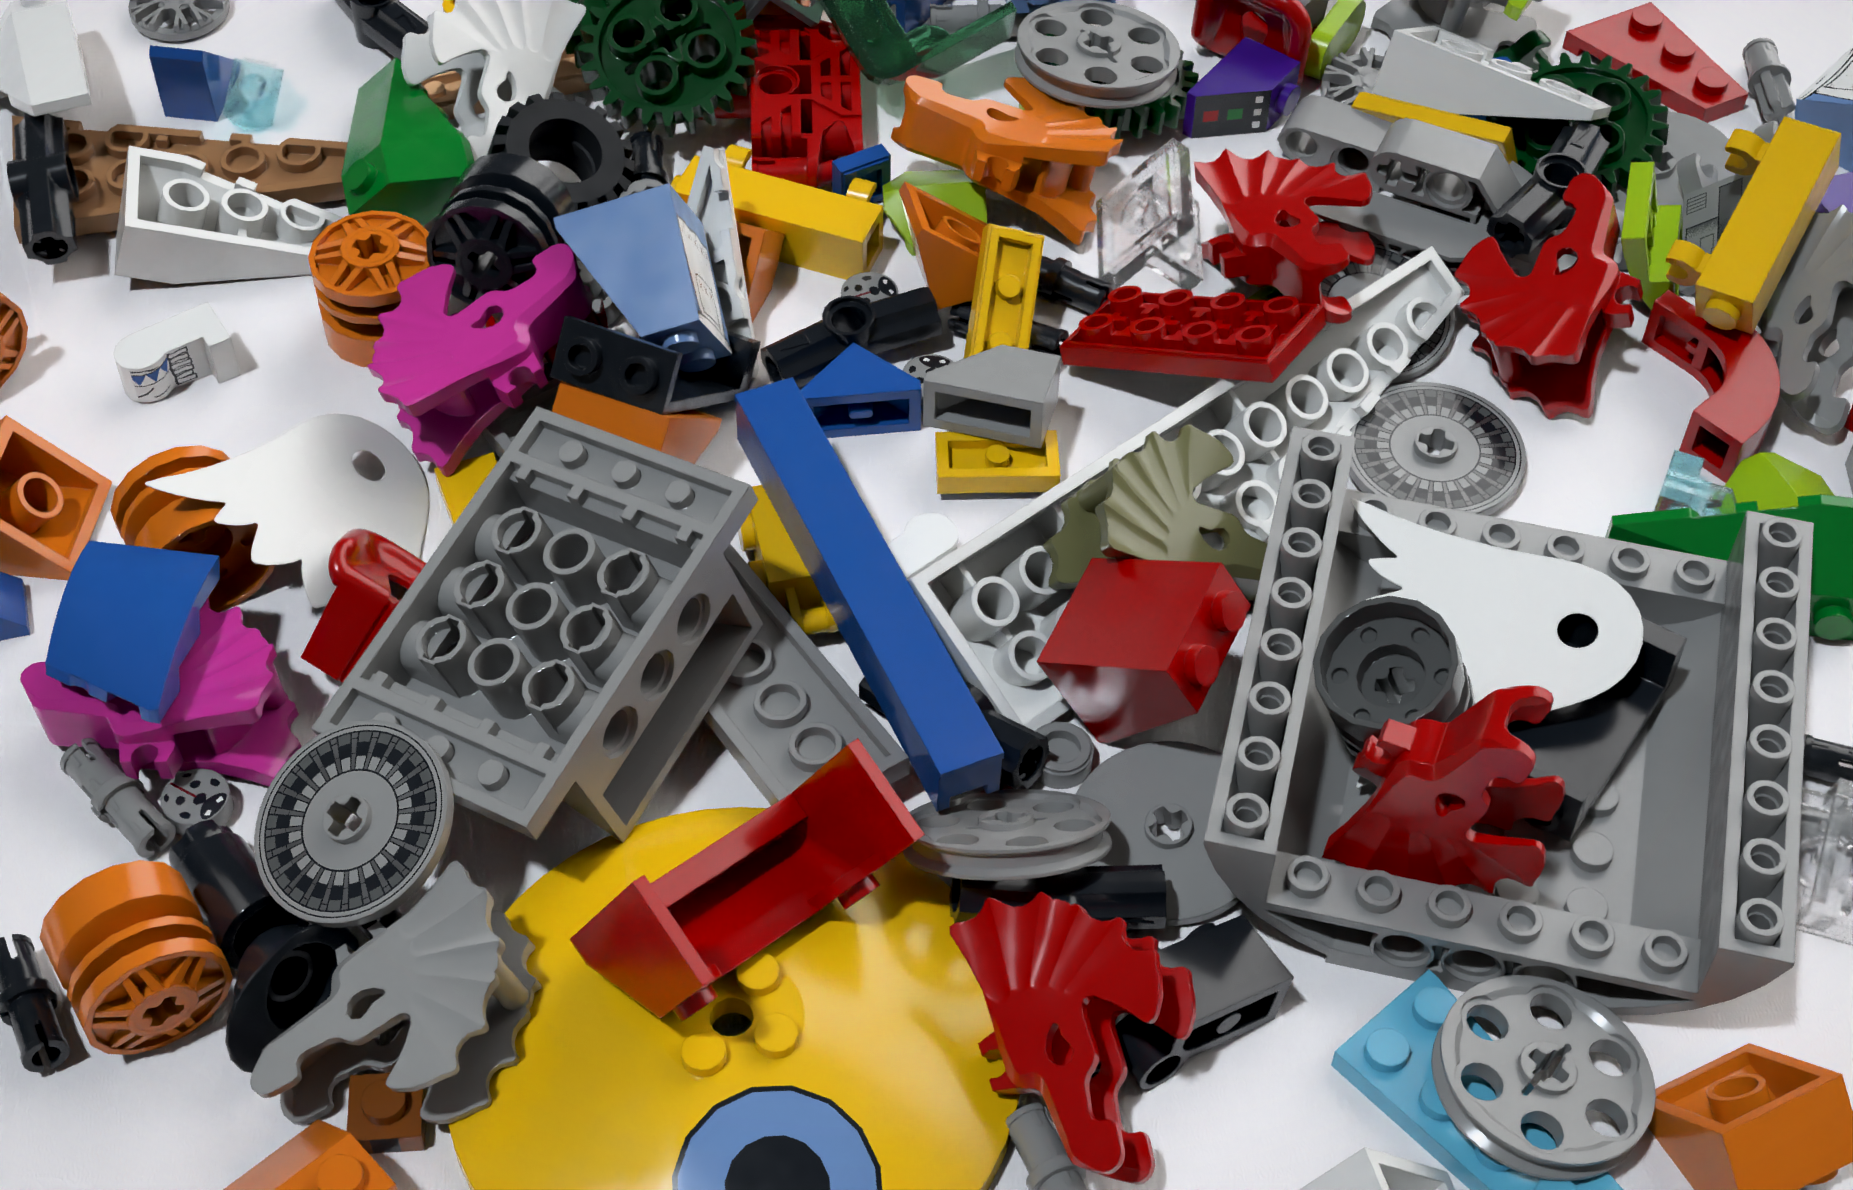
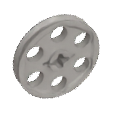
[1014,0,1180,109]
[903,789,1112,881]
[1431,975,1656,1181]

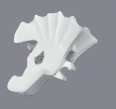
[401,0,586,162]

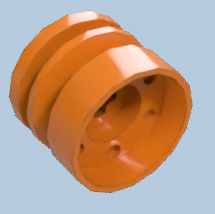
[308,210,430,367]
[110,445,275,612]
[39,860,233,1055]

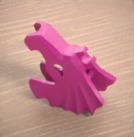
[367,243,593,477]
[20,598,301,787]

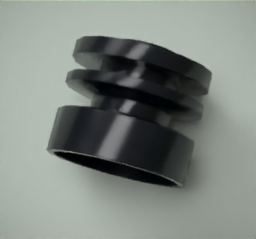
[426,152,575,305]

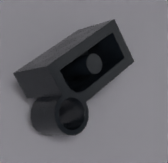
[1115,914,1294,1089]

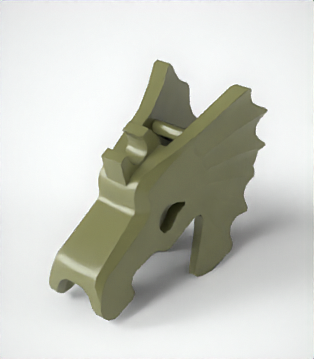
[1043,424,1267,601]

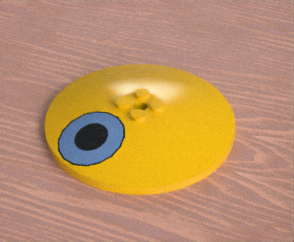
[448,807,1020,1190]

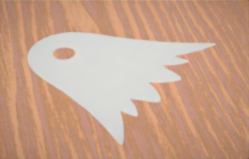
[145,413,429,609]
[1351,499,1643,788]

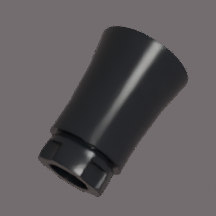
[168,820,309,970]

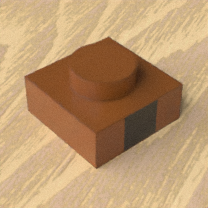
[347,1073,427,1154]

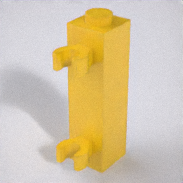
[1666,116,1841,334]
[671,144,883,280]

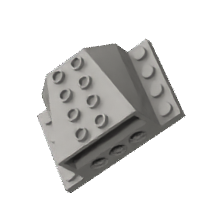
[311,406,763,843]

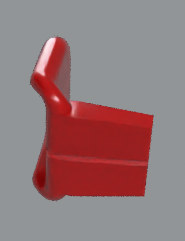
[1191,0,1317,85]
[301,529,426,683]

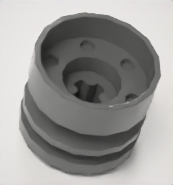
[1313,596,1475,757]

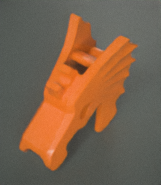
[891,75,1123,245]

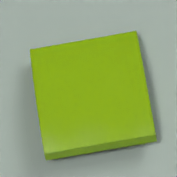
[1621,162,1683,310]

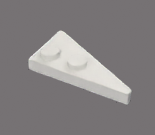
[687,145,759,378]

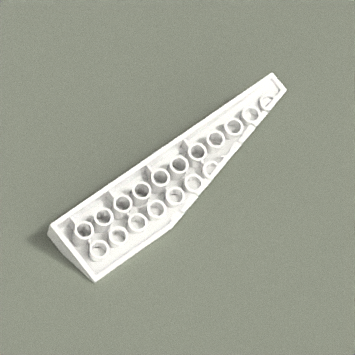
[908,246,1465,731]

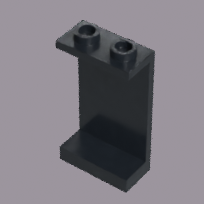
[550,316,761,415]
[1496,614,1687,842]

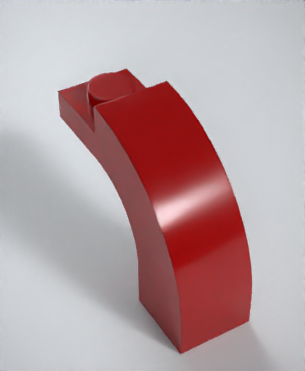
[1641,290,1780,483]

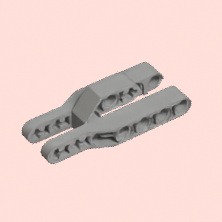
[1277,95,1628,295]

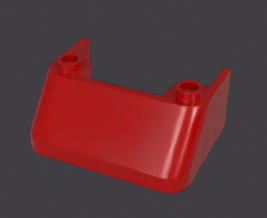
[570,738,925,1022]

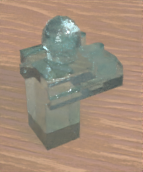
[223,56,284,131]
[1654,450,1737,516]

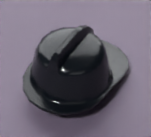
[225,924,360,1073]

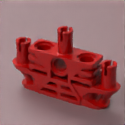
[698,5,863,189]

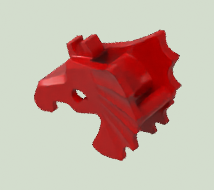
[1194,149,1375,324]
[1455,173,1643,419]
[1322,685,1566,893]
[949,892,1196,1185]

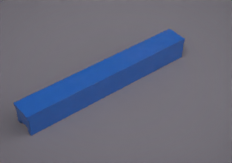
[734,377,1004,812]

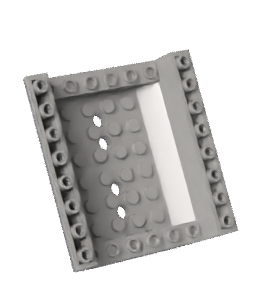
[1203,426,1814,1015]

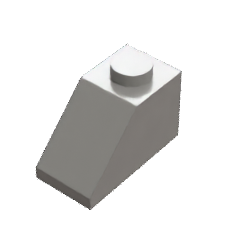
[923,345,1061,449]

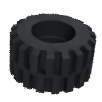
[487,92,635,245]

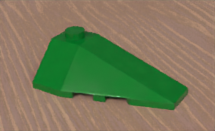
[341,57,474,227]
[1605,494,1853,641]

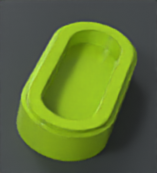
[1304,0,1366,81]

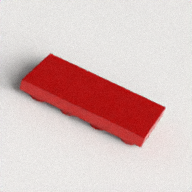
[1059,286,1326,383]

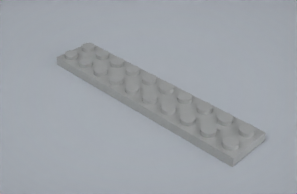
[481,378,910,806]

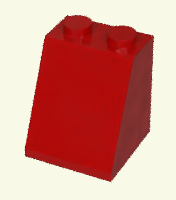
[1036,558,1251,743]

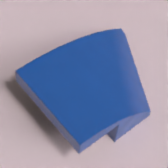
[45,541,220,724]

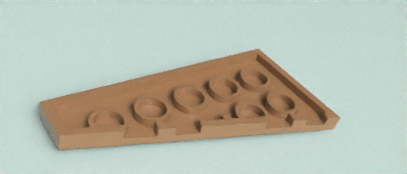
[12,116,348,244]

